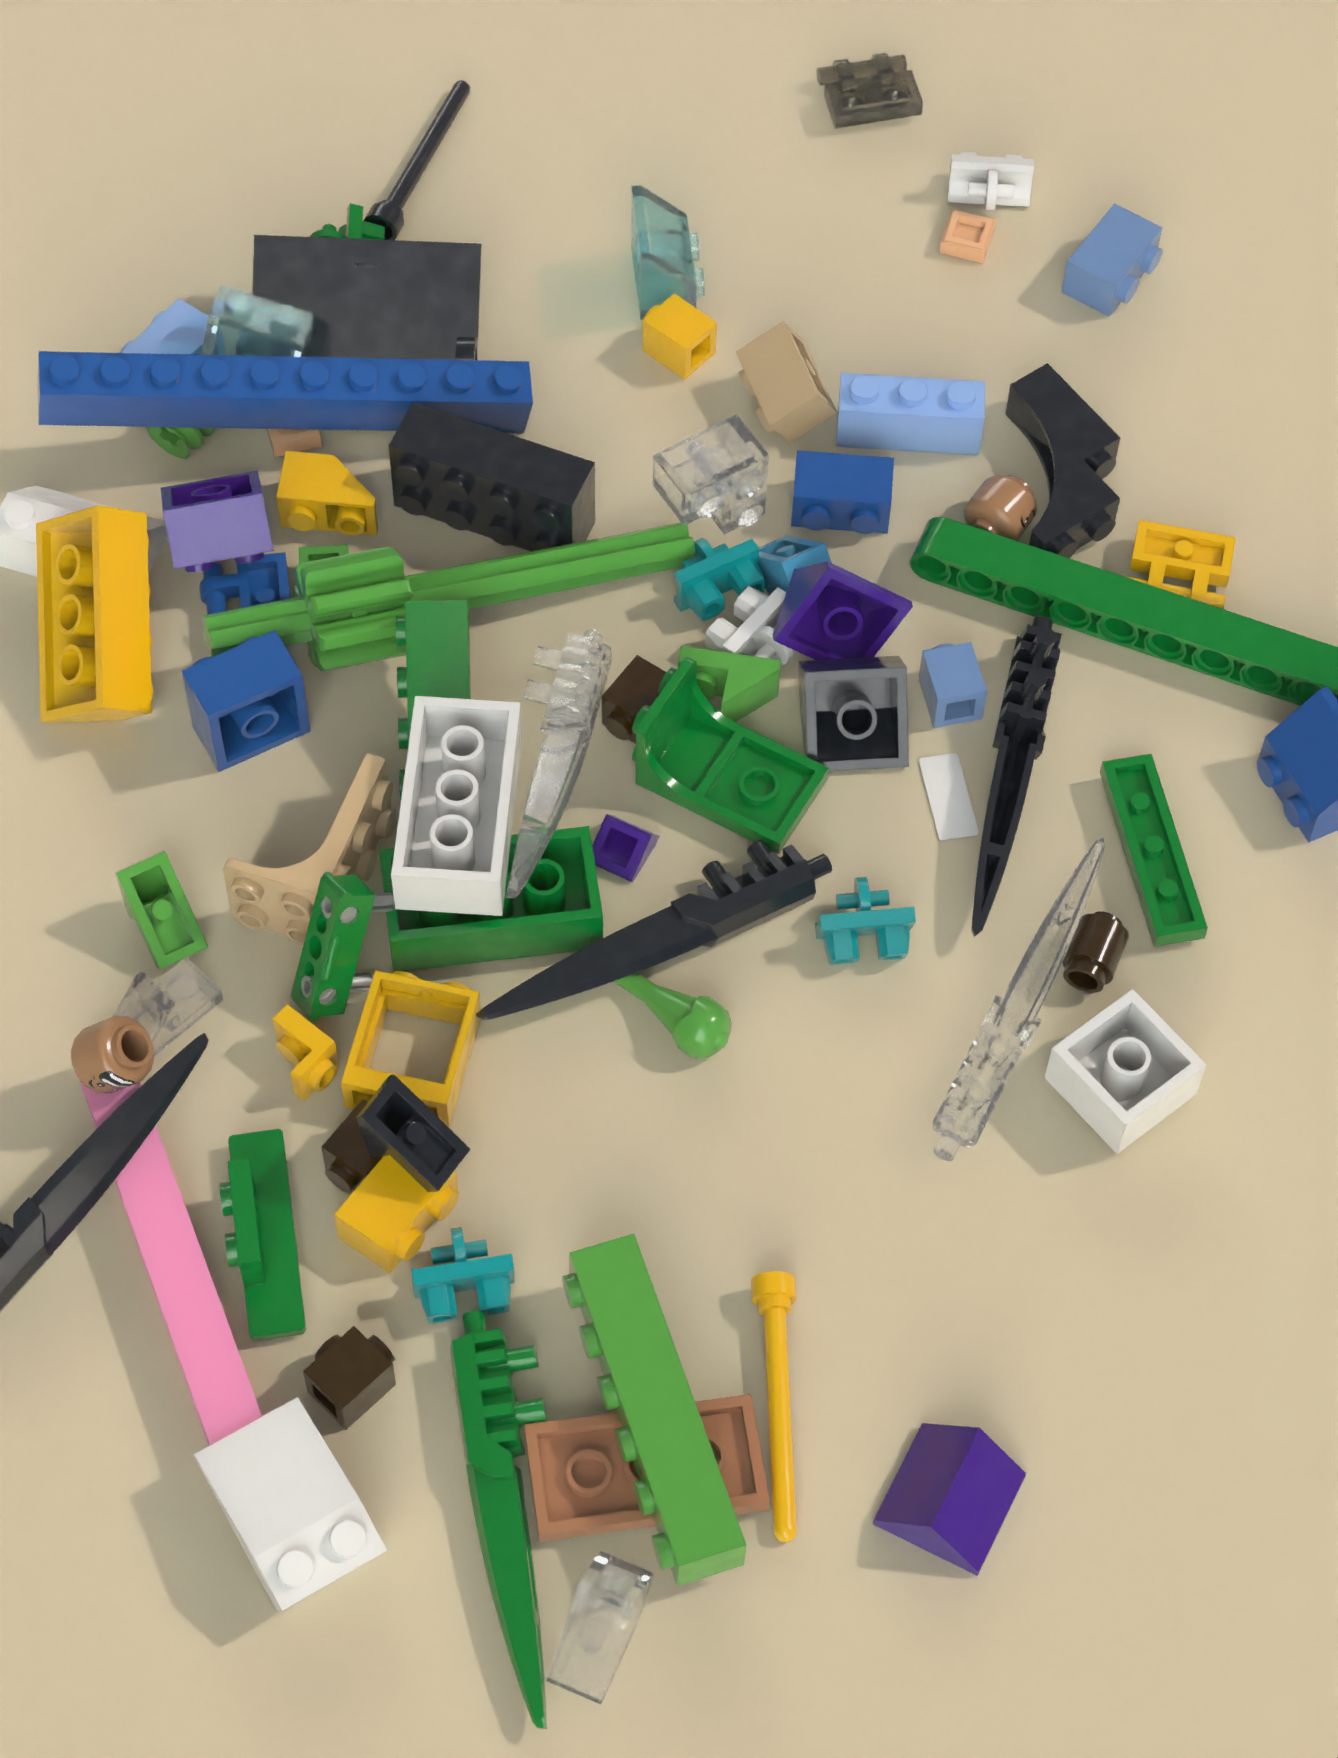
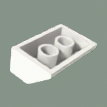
[0,485,168,577]

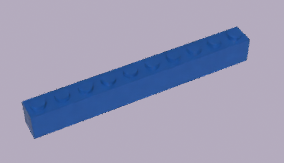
[37,351,533,433]

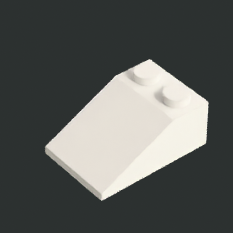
[194,1397,387,1611]

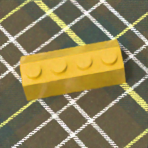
[36,505,153,723]

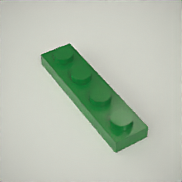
[1100,754,1208,947]

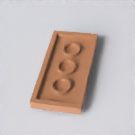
[524,1394,770,1542]

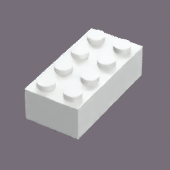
[391,696,522,916]

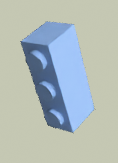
[836,373,985,455]

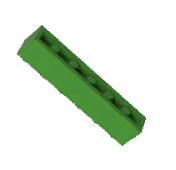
[562,1233,747,1586]

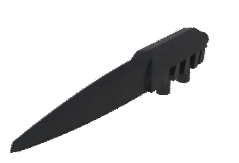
[971,616,1062,937]
[476,840,832,1020]
[0,1033,208,1312]

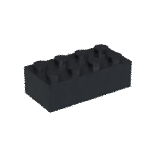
[388,402,595,552]

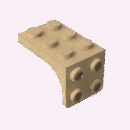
[223,753,396,945]

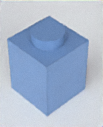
[918,642,987,728]

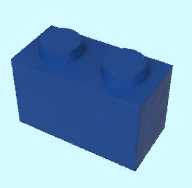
[791,450,894,534]

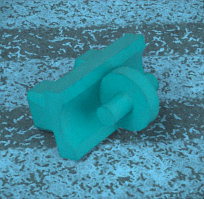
[673,538,765,622]
[815,877,916,965]
[411,1227,514,1324]

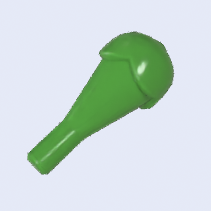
[616,972,732,1058]

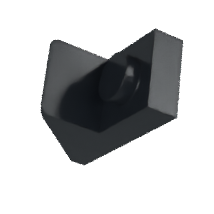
[356,1075,471,1192]

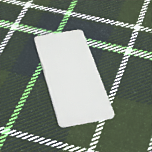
[919,753,979,840]

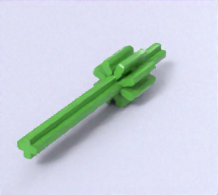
[202,522,695,672]

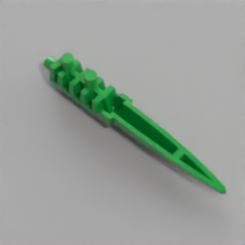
[450,1310,547,1729]

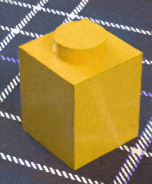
[642,293,717,380]

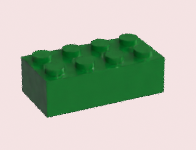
[379,826,603,972]

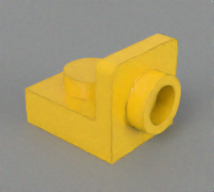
[272,1004,340,1101]

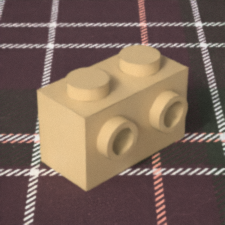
[736,321,838,443]

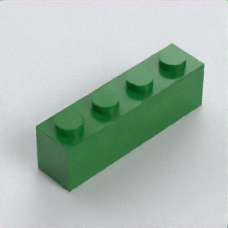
[396,600,471,801]

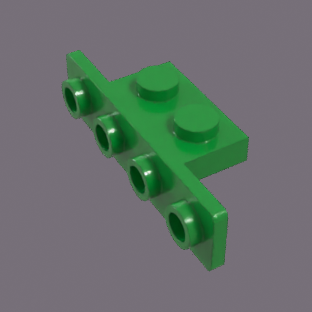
[219,1129,306,1341]

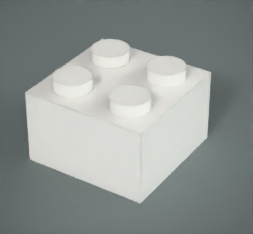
[1044,989,1207,1154]

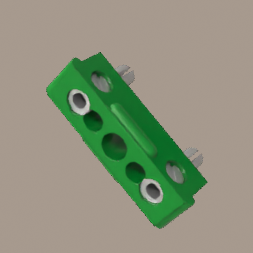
[290,872,395,1022]

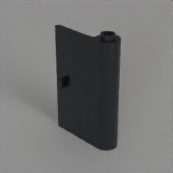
[237,235,482,360]

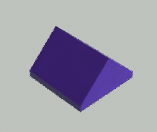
[772,561,913,660]
[873,1423,1026,1576]

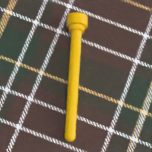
[751,1271,797,1542]

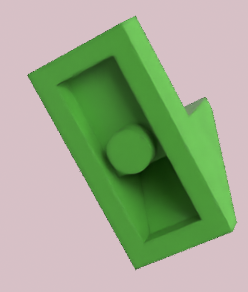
[678,646,781,722]
[115,850,208,969]

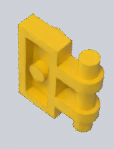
[1128,519,1236,609]

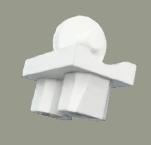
[948,152,1034,211]
[705,586,793,666]

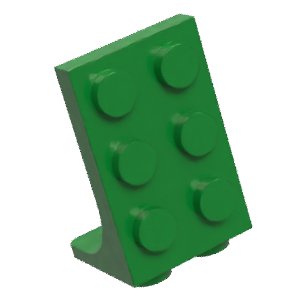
[632,657,829,854]

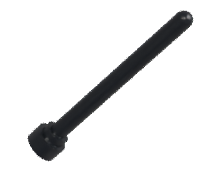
[364,80,470,240]

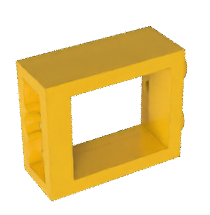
[341,970,481,1128]

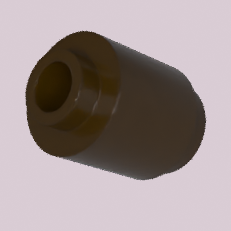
[1062,911,1129,993]

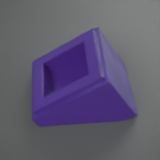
[592,814,659,882]

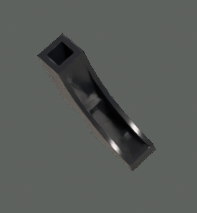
[1005,363,1120,558]

